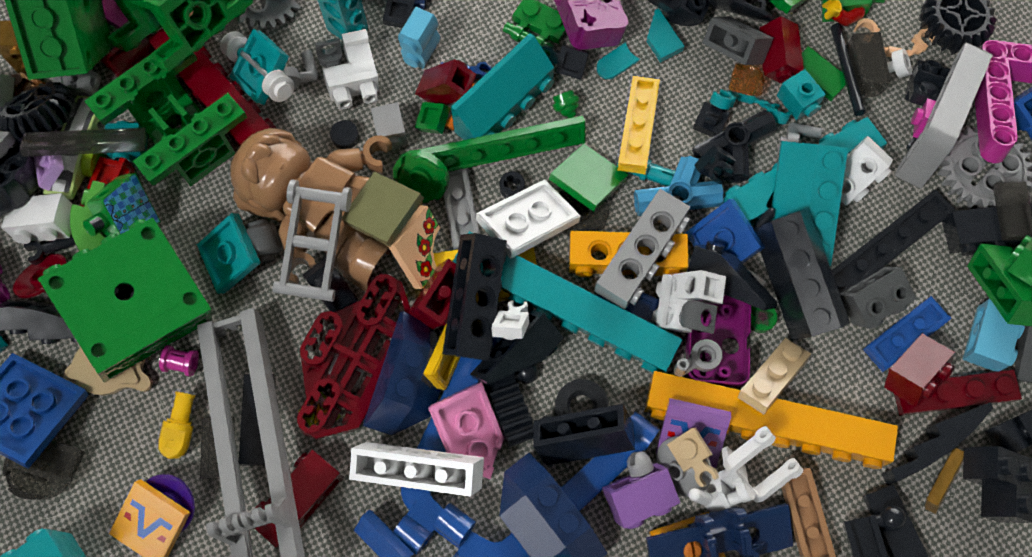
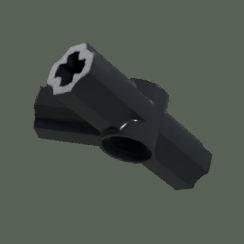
[692,110,778,183]

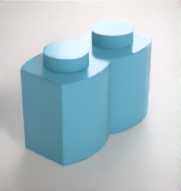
[398,7,440,69]

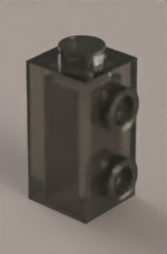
[847,32,891,98]

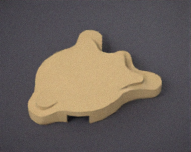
[64,347,153,396]

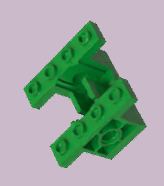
[107,0,253,72]
[84,52,248,187]

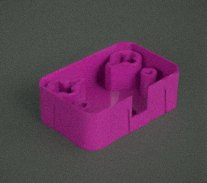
[554,0,628,49]
[684,295,751,389]

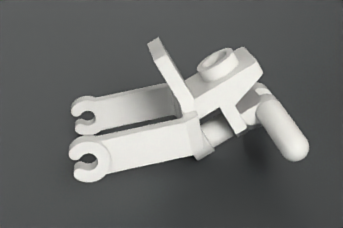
[688,426,803,512]

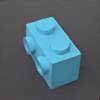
[962,298,1025,372]

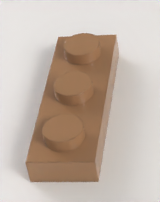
[781,467,836,557]

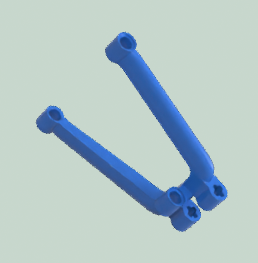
[393,328,660,557]

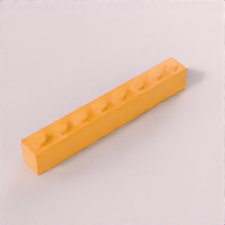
[644,371,898,469]

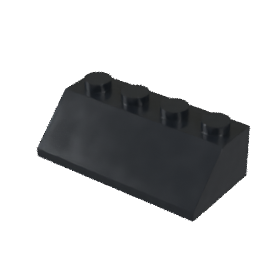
[754,210,850,341]

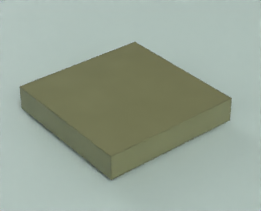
[341,171,424,247]

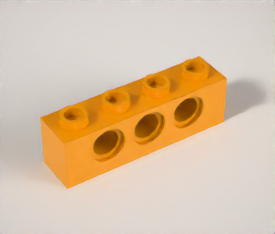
[569,231,688,278]

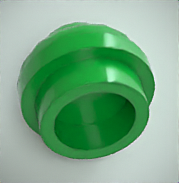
[552,90,579,118]

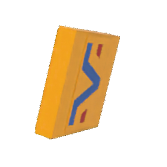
[109,479,191,557]

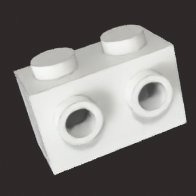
[841,136,893,206]
[1,193,72,244]

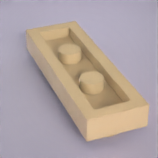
[738,338,811,414]

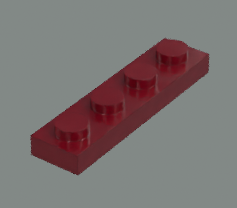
[894,370,1022,416]

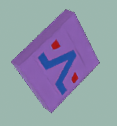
[656,398,731,468]

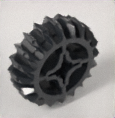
[918,0,997,55]
[0,82,77,143]

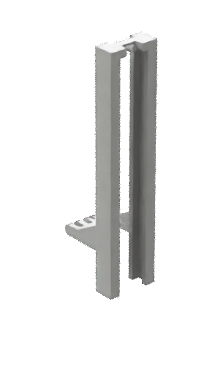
[197,308,305,557]

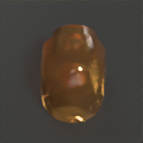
[728,63,765,96]

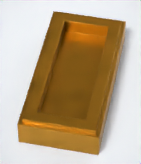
[925,448,964,514]

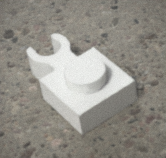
[492,300,529,340]

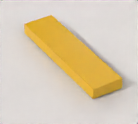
[617,76,660,175]

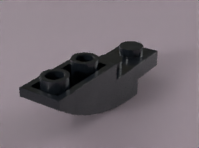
[0,301,77,344]

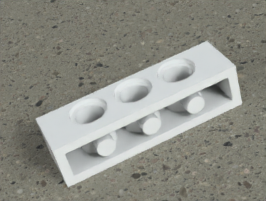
[349,442,484,496]

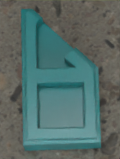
[646,8,685,63]

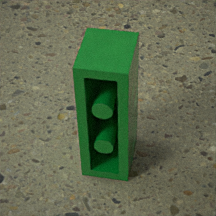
[967,243,1032,326]

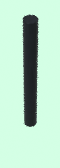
[830,23,866,116]

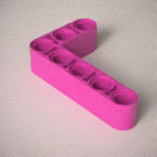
[975,40,1032,163]

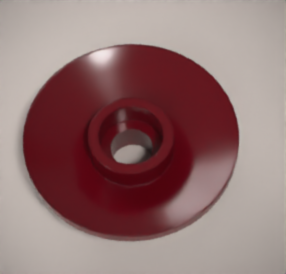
[13,254,68,298]

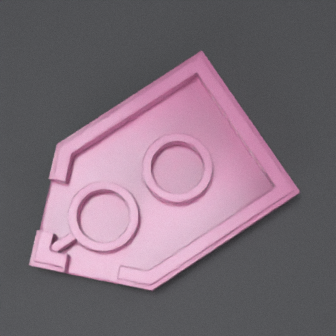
[428,382,504,479]

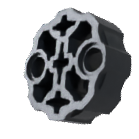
[0,143,39,217]

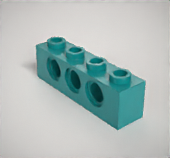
[317,0,368,41]

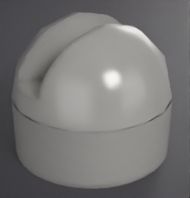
[627,451,654,477]

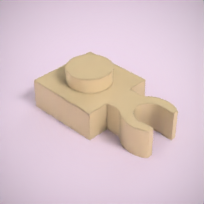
[667,428,719,487]

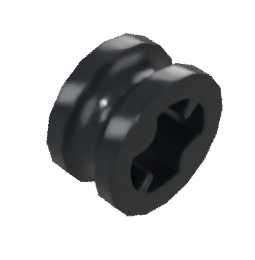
[499,171,525,198]

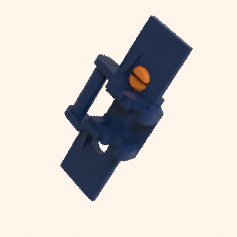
[646,503,793,557]

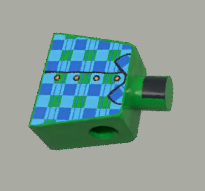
[83,173,161,237]

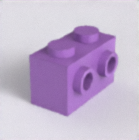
[602,463,680,529]

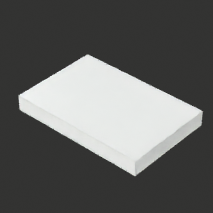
[476,179,581,259]

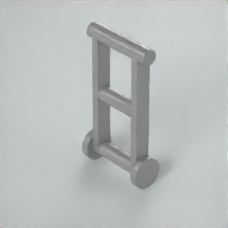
[272,179,352,302]

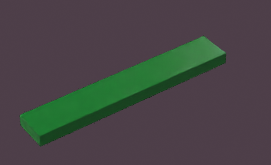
[418,115,586,172]

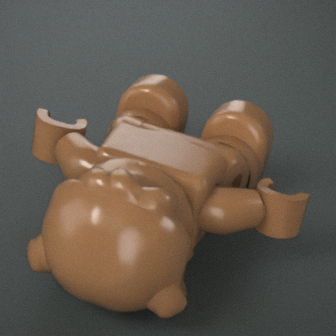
[230,128,423,292]

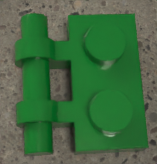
[503,0,566,56]

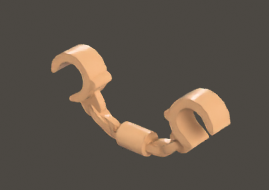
[853,18,935,58]

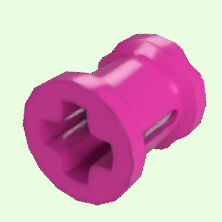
[159,345,199,377]

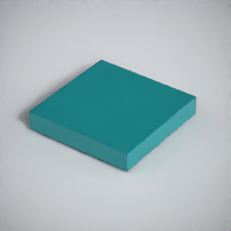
[196,213,261,294]

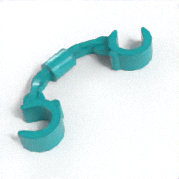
[710,89,792,124]

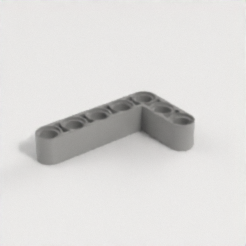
[894,42,993,189]

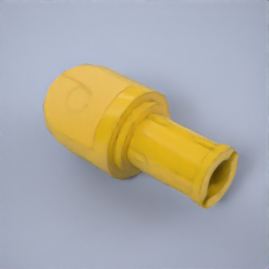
[158,391,196,459]

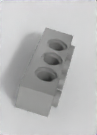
[594,189,691,310]

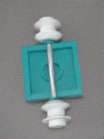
[220,29,294,105]

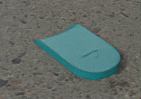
[596,42,640,79]

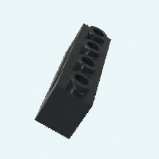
[442,233,507,361]

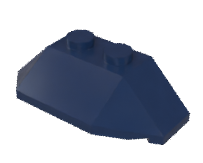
[363,311,441,435]
[499,453,608,557]

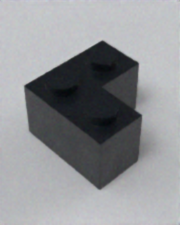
[963,446,1032,523]

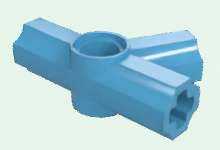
[634,156,724,216]

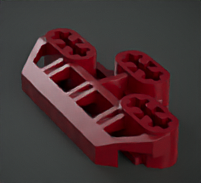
[297,274,410,440]

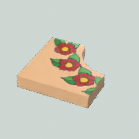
[388,205,440,289]

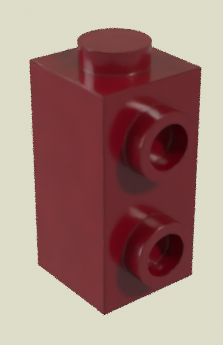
[759,16,804,84]
[415,59,476,105]

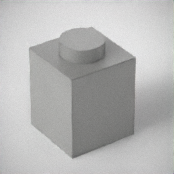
[371,102,408,150]

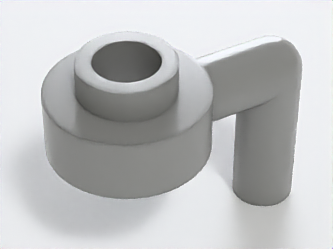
[283,50,319,90]
[777,123,822,153]
[674,339,722,377]

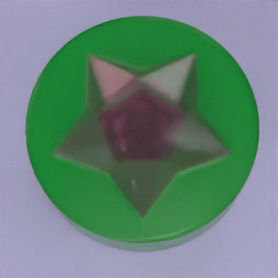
[751,306,777,333]

